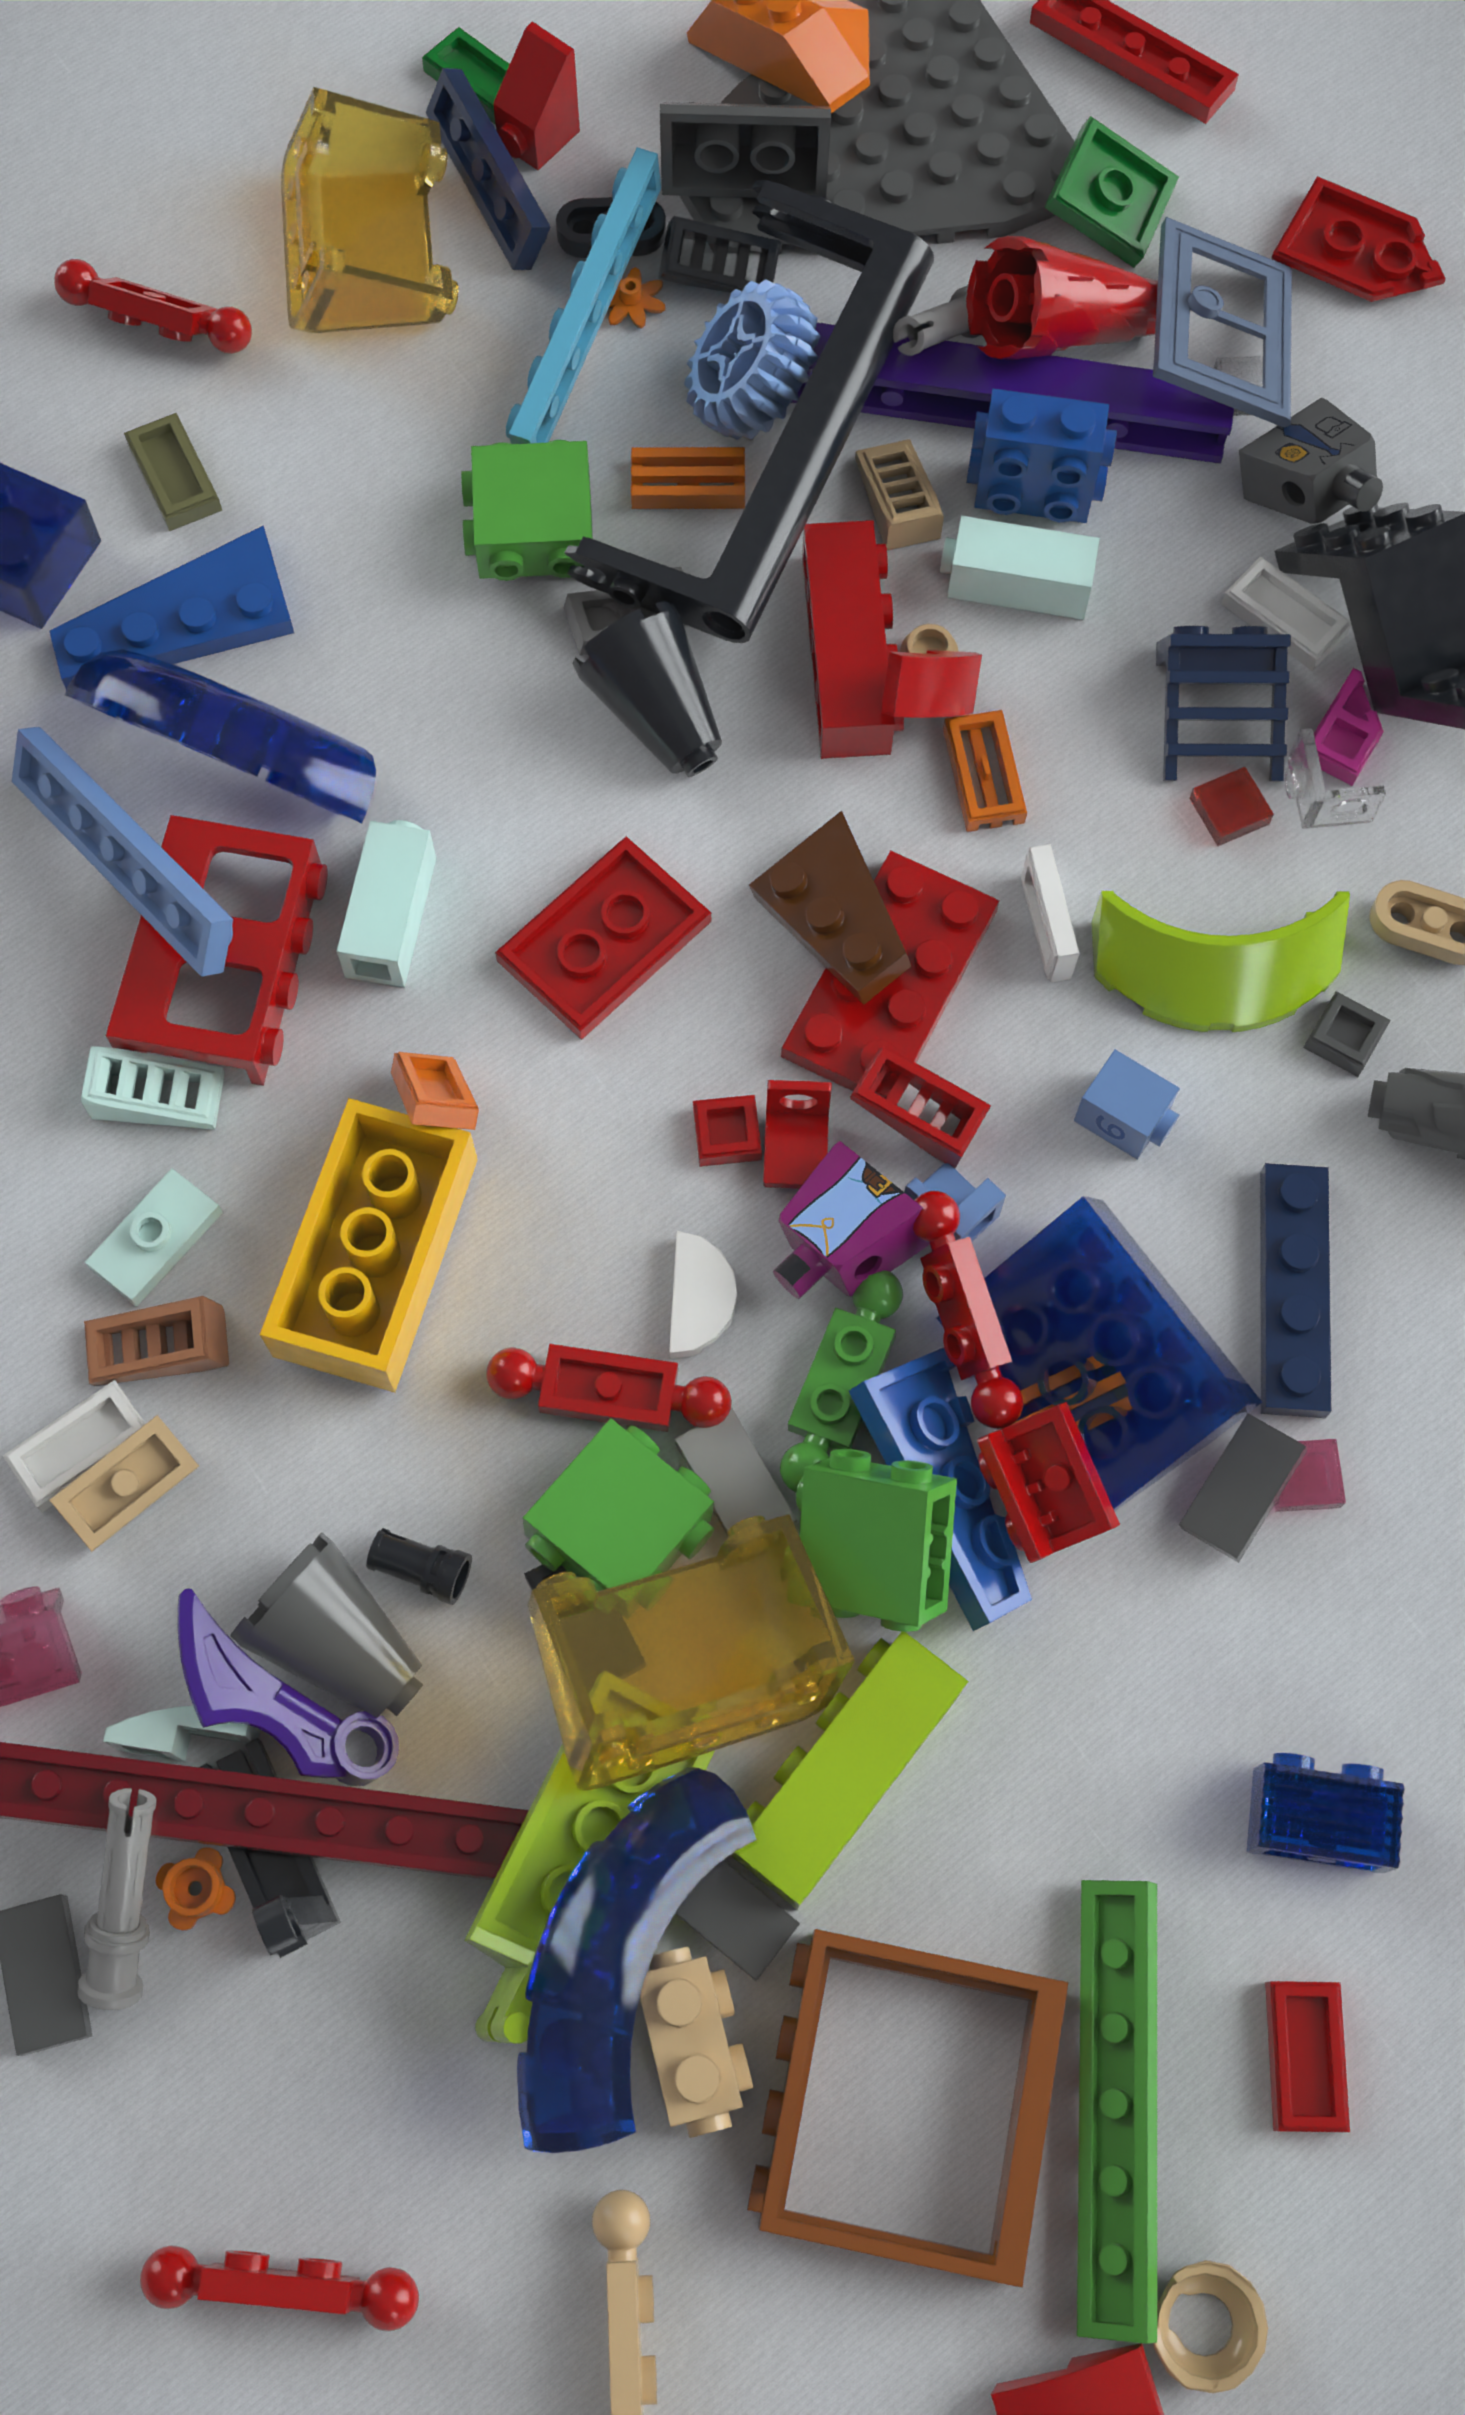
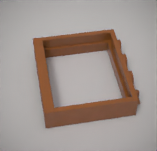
[747,1929,1069,2288]

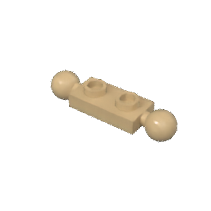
[592,2190,657,2415]

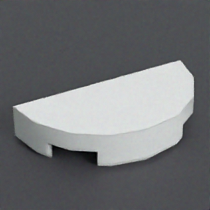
[669,1231,737,1359]

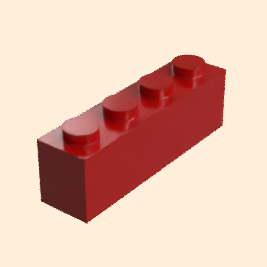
[802,520,904,759]

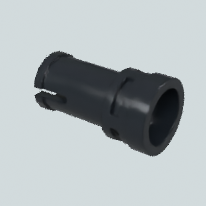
[366,1528,472,1605]

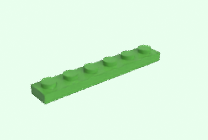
[1077,1880,1157,2344]

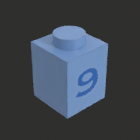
[1074,1049,1180,1160]

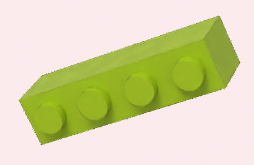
[730,1632,969,1910]

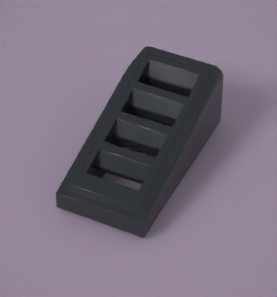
[658,216,781,293]

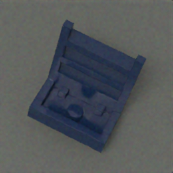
[1156,626,1291,781]

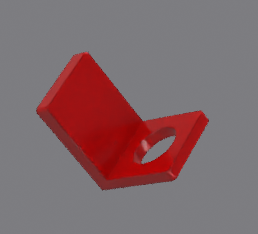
[763,1080,832,1189]

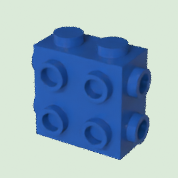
[966,389,1117,523]

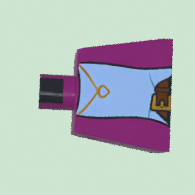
[773,1140,930,1299]

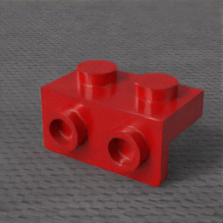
[977,1402,1120,1563]

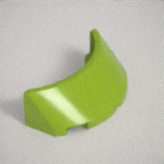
[1091,891,1350,1032]

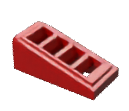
[850,1043,991,1168]

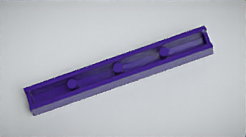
[791,322,1234,464]

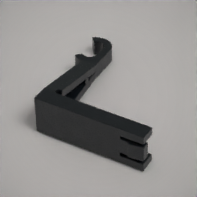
[199,1738,341,1958]

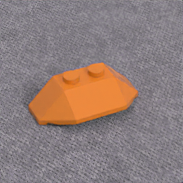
[687,0,870,114]

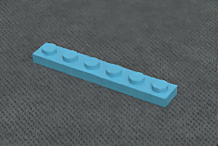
[506,147,661,444]

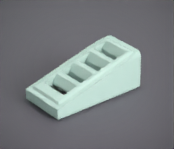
[81,1046,225,1130]

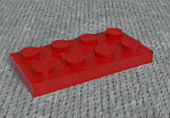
[781,850,1000,1099]

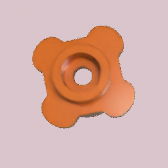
[156,1847,236,1931]

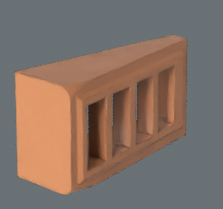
[84,1296,229,1386]

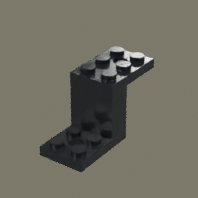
[1274,503,1465,729]

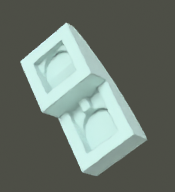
[103,1706,261,1762]

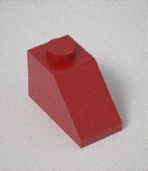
[493,21,580,171]

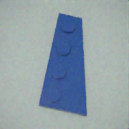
[49,525,294,692]
[849,1347,1032,1631]

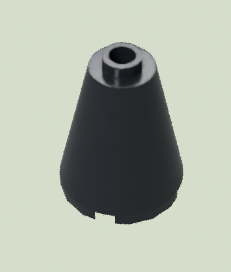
[572,601,722,777]

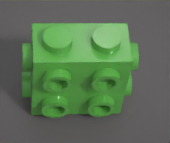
[461,440,593,581]
[522,1418,715,1619]
[792,1449,957,1632]

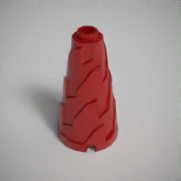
[966,236,1158,360]

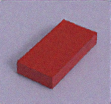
[1265,1981,1350,2132]

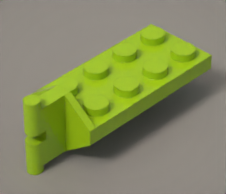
[464,1670,722,2044]

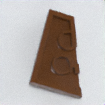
[749,811,911,1005]

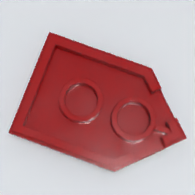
[1271,176,1446,302]

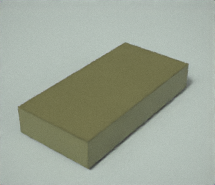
[124,413,223,531]

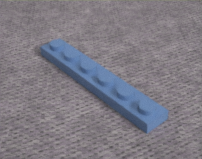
[12,727,233,977]

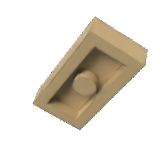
[49,1415,199,1552]

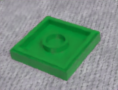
[1044,116,1179,268]

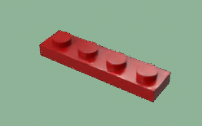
[1030,0,1239,124]

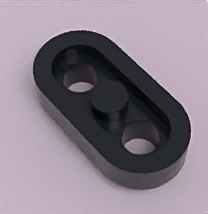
[556,197,666,258]

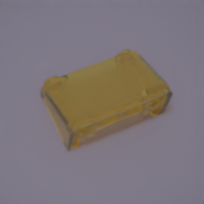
[281,87,459,334]
[528,1514,855,1791]

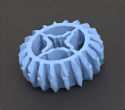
[684,279,821,440]

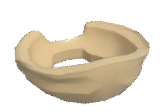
[1153,2260,1268,2393]

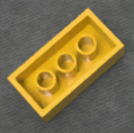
[259,1098,478,1393]

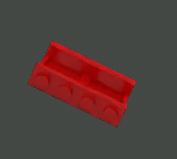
[105,815,328,1086]

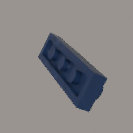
[425,68,551,270]
[1260,1163,1332,1418]

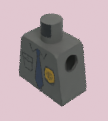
[1239,397,1383,524]

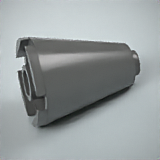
[230,1532,423,1718]

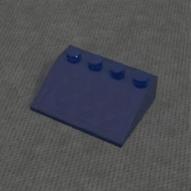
[936,1196,1263,1511]

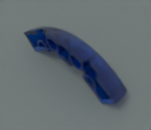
[65,649,376,823]
[517,1767,757,2153]

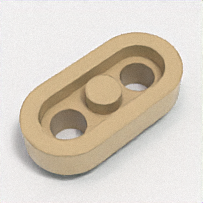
[1369,880,1465,965]

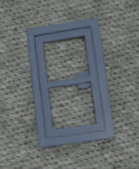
[1153,217,1292,427]

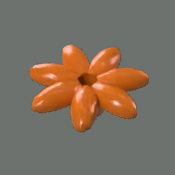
[608,267,666,328]

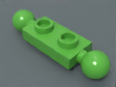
[780,1271,903,1493]

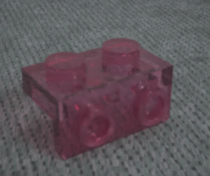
[0,1586,82,1707]

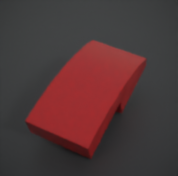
[881,650,982,718]
[991,2343,1164,2415]

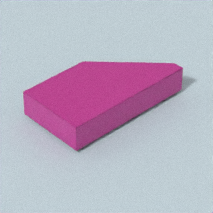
[1300,667,1384,786]

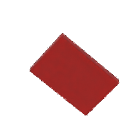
[495,836,712,1040]

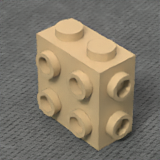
[635,1947,753,2138]

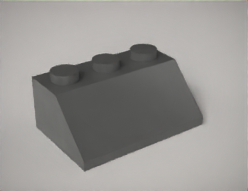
[660,102,831,198]

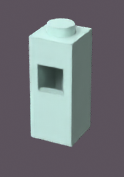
[940,515,1100,620]
[336,820,436,988]

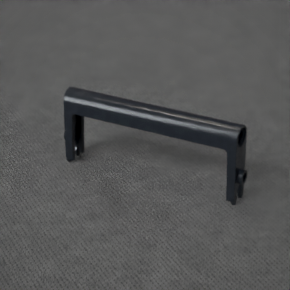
[564,180,934,643]

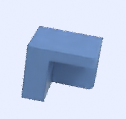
[904,1163,1006,1242]

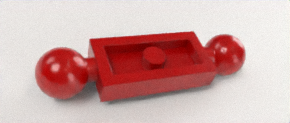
[54,259,252,354]
[913,1191,1023,1429]
[486,1344,732,1432]
[140,2245,419,2331]

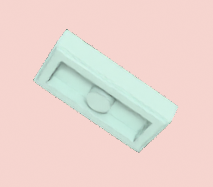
[85,1168,223,1307]

